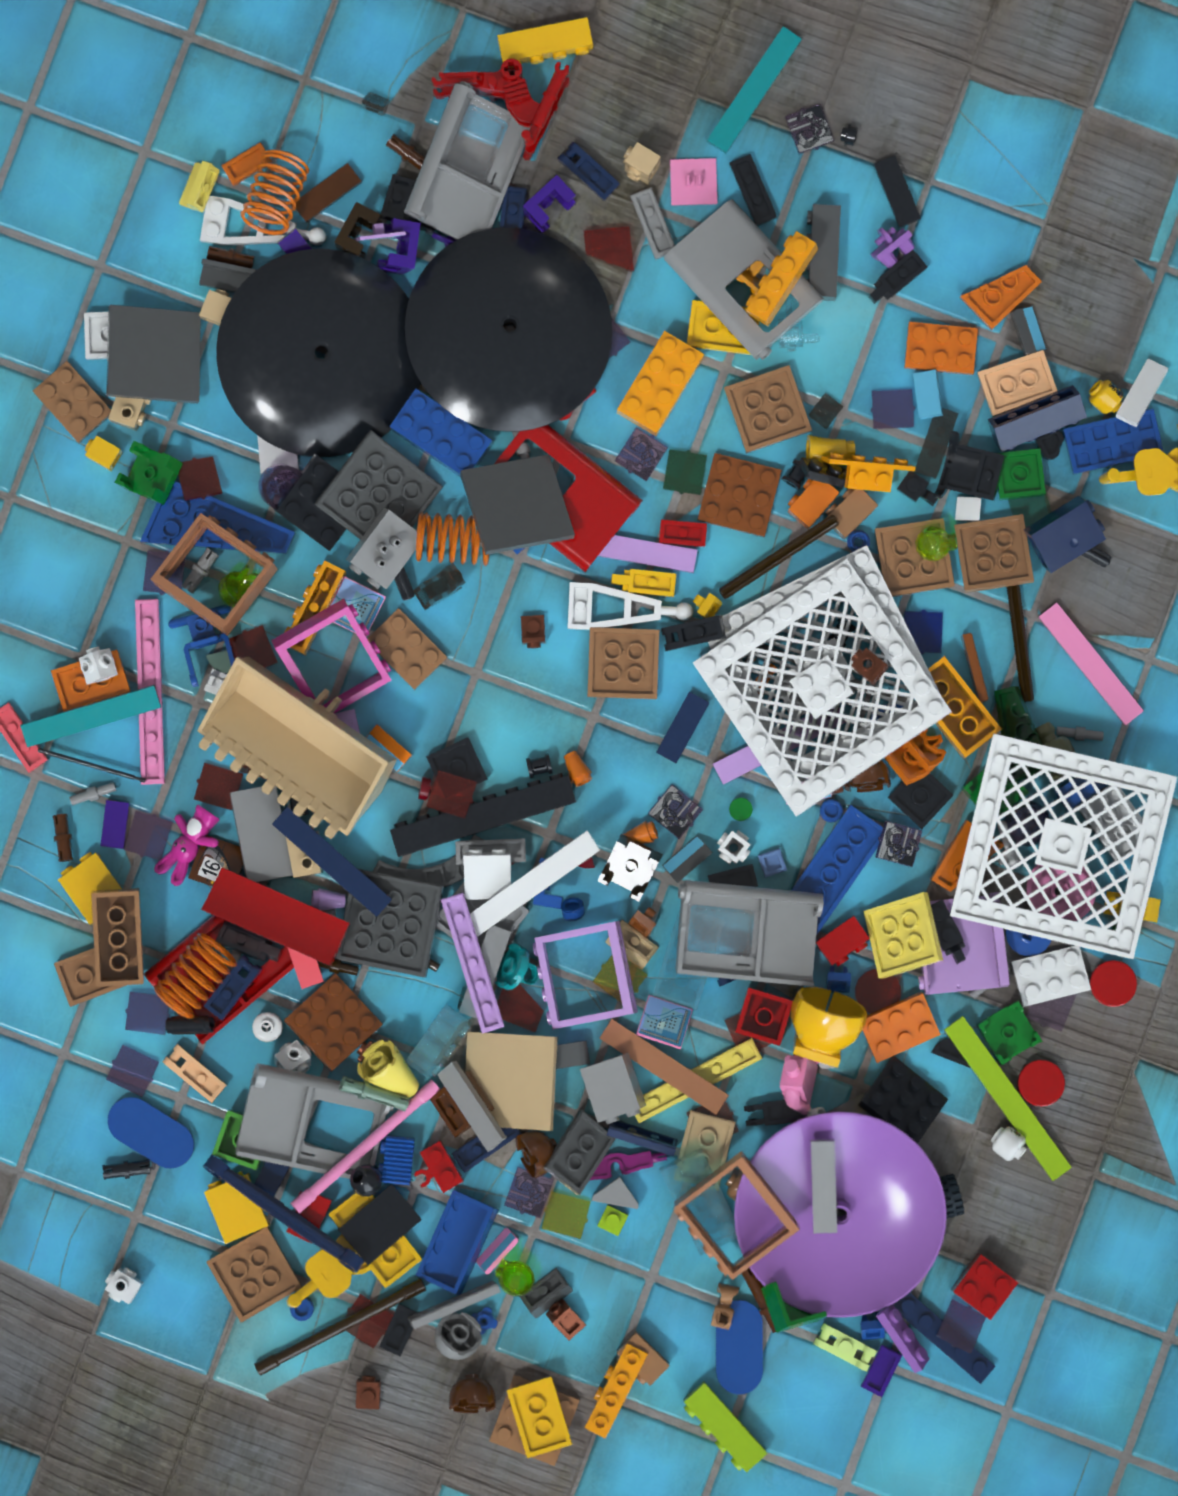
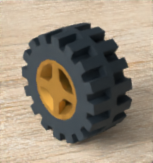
[939,1174,965,1219]

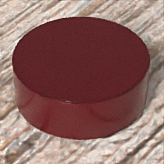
[418,776,431,801]

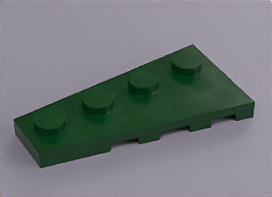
[994,686,1054,782]

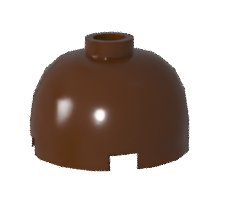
[845,760,891,792]
[515,1130,557,1178]
[449,1374,496,1414]

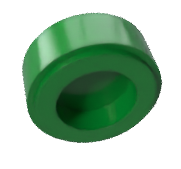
[729,798,753,821]

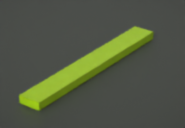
[943,1016,1072,1181]

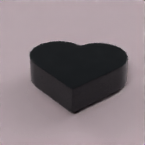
[1035,431,1064,460]

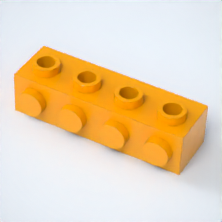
[746,231,818,327]
[284,560,347,656]

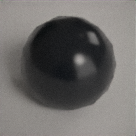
[350,1164,382,1197]

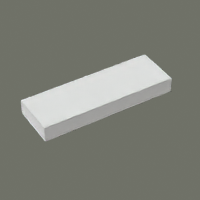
[1116,359,1169,427]

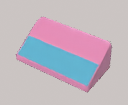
[476,1228,519,1274]

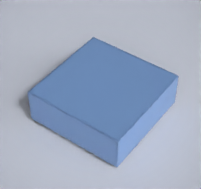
[758,848,787,878]

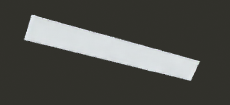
[470,831,600,937]

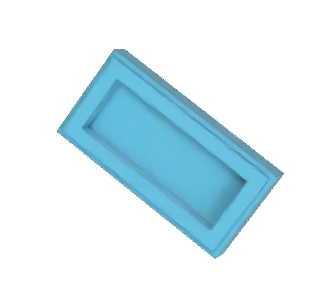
[913,369,943,420]

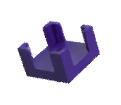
[523,175,576,234]
[377,218,420,275]

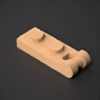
[162,1044,227,1103]

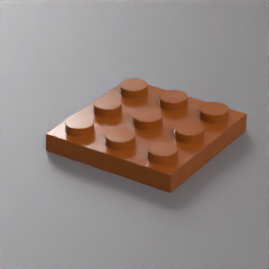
[697,453,781,537]
[284,973,383,1072]

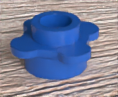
[471,1307,498,1334]

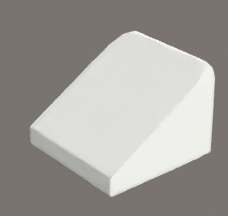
[955,497,981,522]

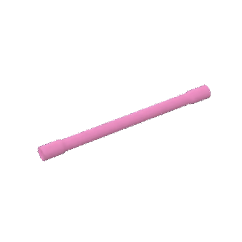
[290,1080,440,1214]

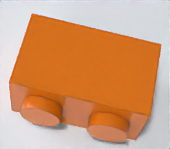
[788,479,840,530]

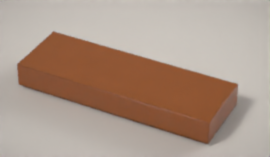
[961,633,988,703]

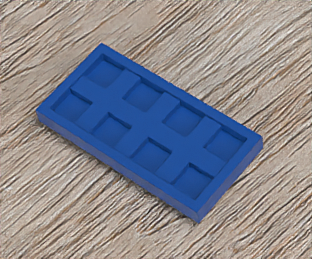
[1063,409,1164,475]

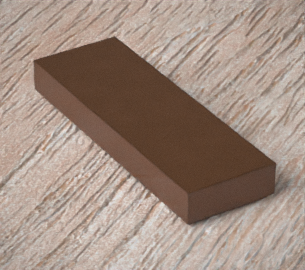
[296,163,362,223]

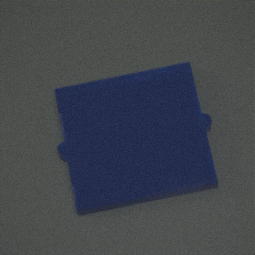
[904,610,943,655]

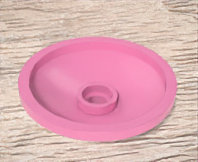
[1026,865,1096,921]

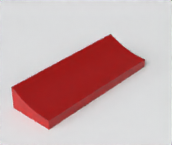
[201,868,350,966]

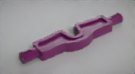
[589,1151,667,1181]

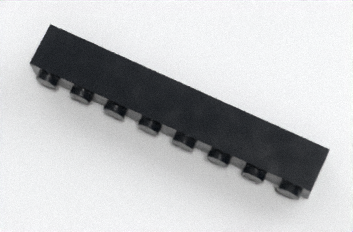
[390,773,576,857]

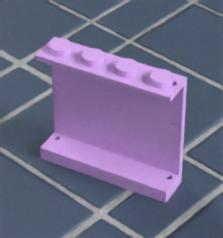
[918,892,1010,995]

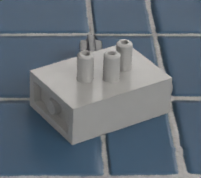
[346,508,425,600]

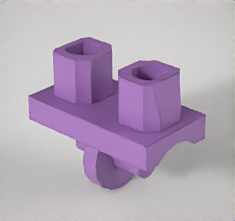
[870,227,915,268]

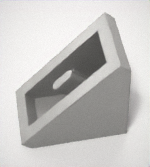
[592,1176,639,1209]

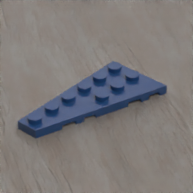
[140,481,295,554]

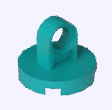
[495,943,539,990]

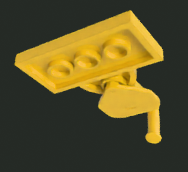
[1099,424,1178,496]
[286,1193,422,1307]

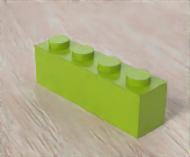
[683,1381,767,1473]

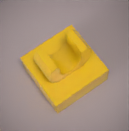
[693,593,723,619]

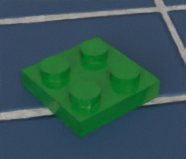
[997,448,1046,500]

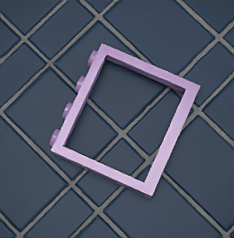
[533,921,638,1029]

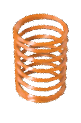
[240,149,309,235]
[416,512,489,566]
[154,933,237,1019]

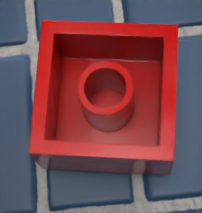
[734,988,793,1046]
[951,1252,1018,1320]

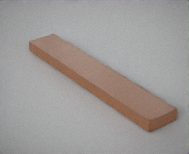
[599,1019,729,1115]

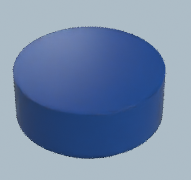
[819,799,843,823]
[290,1298,314,1321]

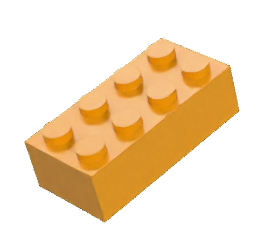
[617,330,704,437]
[928,656,1002,759]

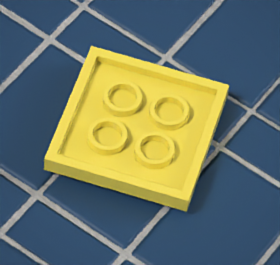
[863,892,943,979]

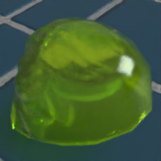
[915,526,957,561]
[218,565,258,607]
[495,1259,535,1297]

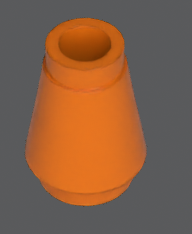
[564,751,592,787]
[623,821,659,844]

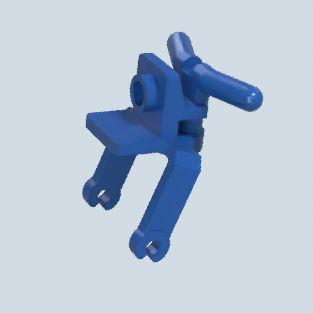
[168,604,235,687]

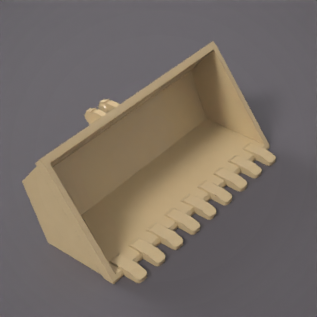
[197,657,397,839]

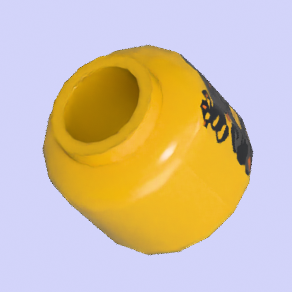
[1089,380,1123,414]

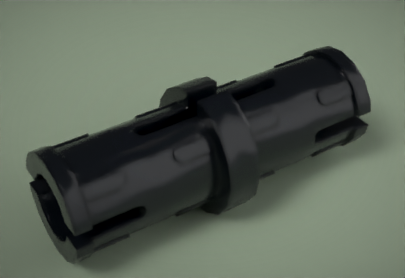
[102,1159,151,1180]

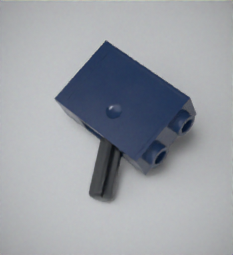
[1024,496,1111,573]

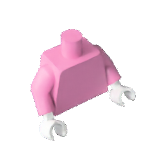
[780,1055,835,1117]

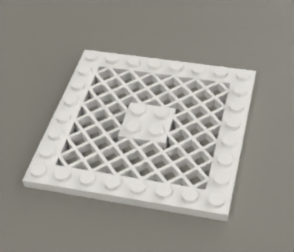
[708,545,942,783]
[693,559,952,817]
[950,733,1177,959]

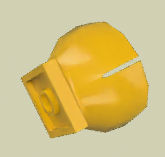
[790,987,867,1068]

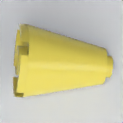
[357,1040,419,1098]

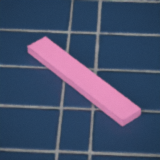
[1038,603,1144,726]

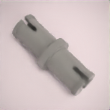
[181,548,219,594]

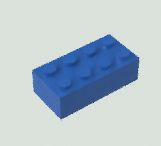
[390,389,493,477]

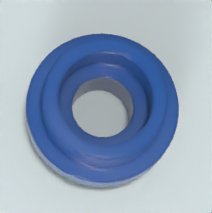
[847,530,870,552]

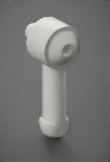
[997,821,1021,867]

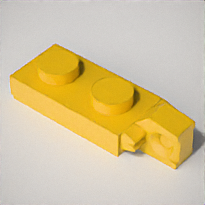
[611,569,676,597]

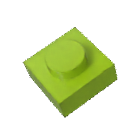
[597,1205,628,1236]

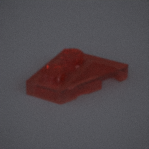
[584,226,634,272]
[497,984,544,1032]

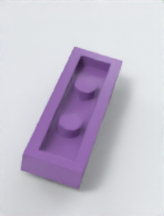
[876,1304,930,1373]

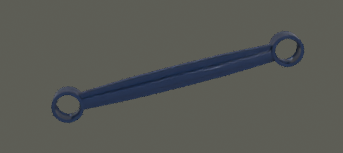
[203,1155,365,1273]

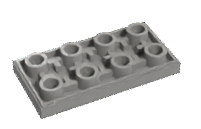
[229,787,293,882]

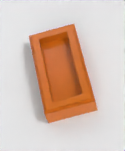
[221,142,273,186]

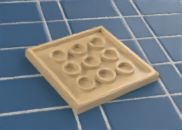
[465,1032,558,1131]

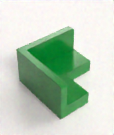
[761,1281,827,1333]

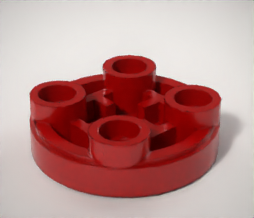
[1090,960,1137,1007]
[1017,1060,1065,1107]

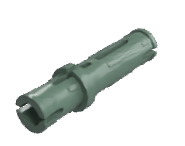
[339,1076,410,1112]

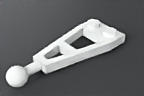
[200,196,326,246]
[567,582,693,630]

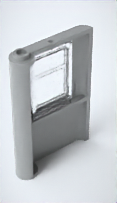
[404,81,530,240]

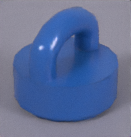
[561,898,585,922]

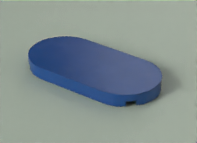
[108,1097,194,1169]
[716,1300,763,1394]

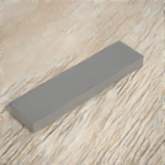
[459,925,512,1019]
[437,1061,507,1152]
[811,1139,837,1233]
[408,1281,500,1329]

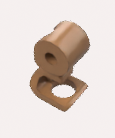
[711,1283,740,1330]

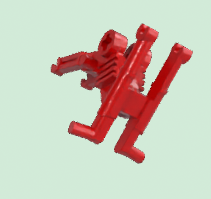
[431,59,570,161]

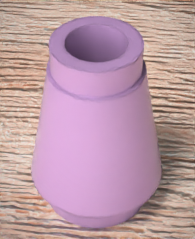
[311,888,345,911]

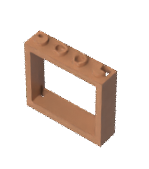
[151,513,278,636]
[674,1151,800,1280]

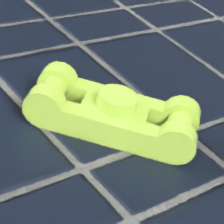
[813,1323,877,1372]

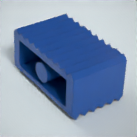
[378,1135,415,1185]

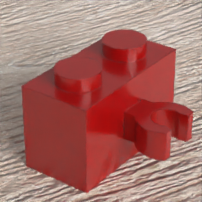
[414,1140,464,1193]

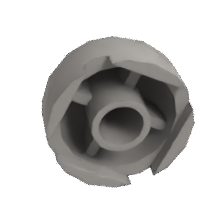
[434,1312,482,1360]

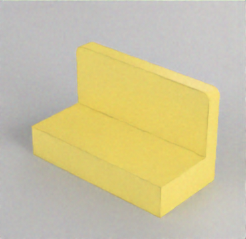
[179,161,220,213]

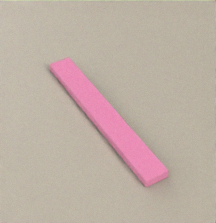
[135,599,165,785]

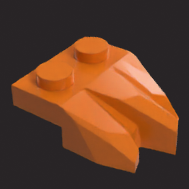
[884,729,946,786]

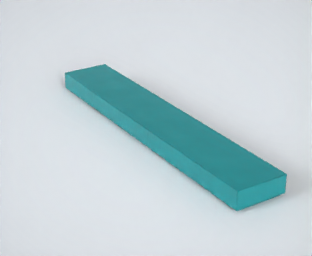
[707,27,802,154]
[20,685,161,747]

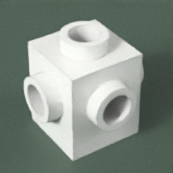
[79,647,118,685]
[717,830,751,864]
[274,1040,312,1073]
[105,1267,144,1304]

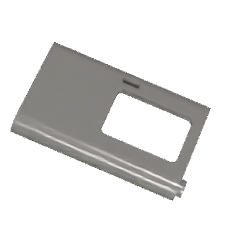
[664,199,825,360]
[236,1063,394,1179]

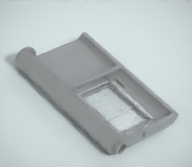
[675,880,824,987]

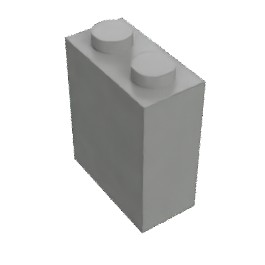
[580,1053,646,1124]

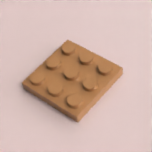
[724,365,812,454]
[954,514,1034,593]
[874,518,955,597]
[587,627,659,700]
[206,1226,302,1323]
[489,1374,580,1466]

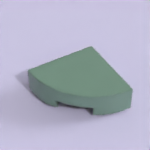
[206,651,231,674]

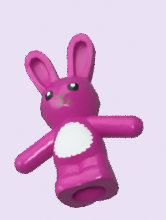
[154,805,220,886]

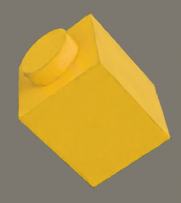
[85,435,123,472]

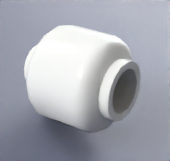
[252,1012,283,1042]
[991,1126,1026,1161]

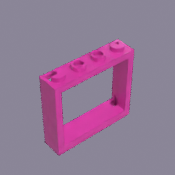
[271,598,392,714]

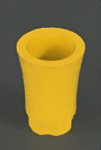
[806,435,855,464]

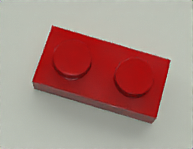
[659,519,707,547]

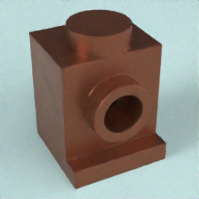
[851,648,889,686]

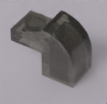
[413,563,466,610]

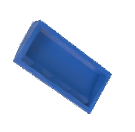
[416,1190,499,1295]

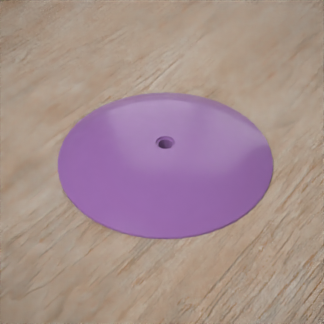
[734,1112,946,1318]

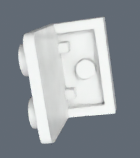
[463,849,511,900]

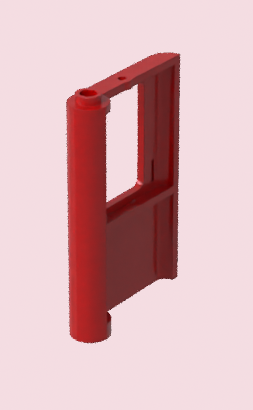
[494,425,643,572]
[144,915,294,1045]

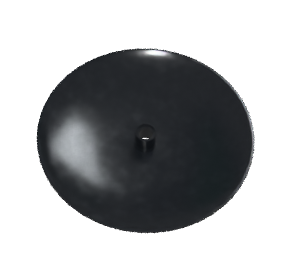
[405,228,612,432]
[216,249,420,457]

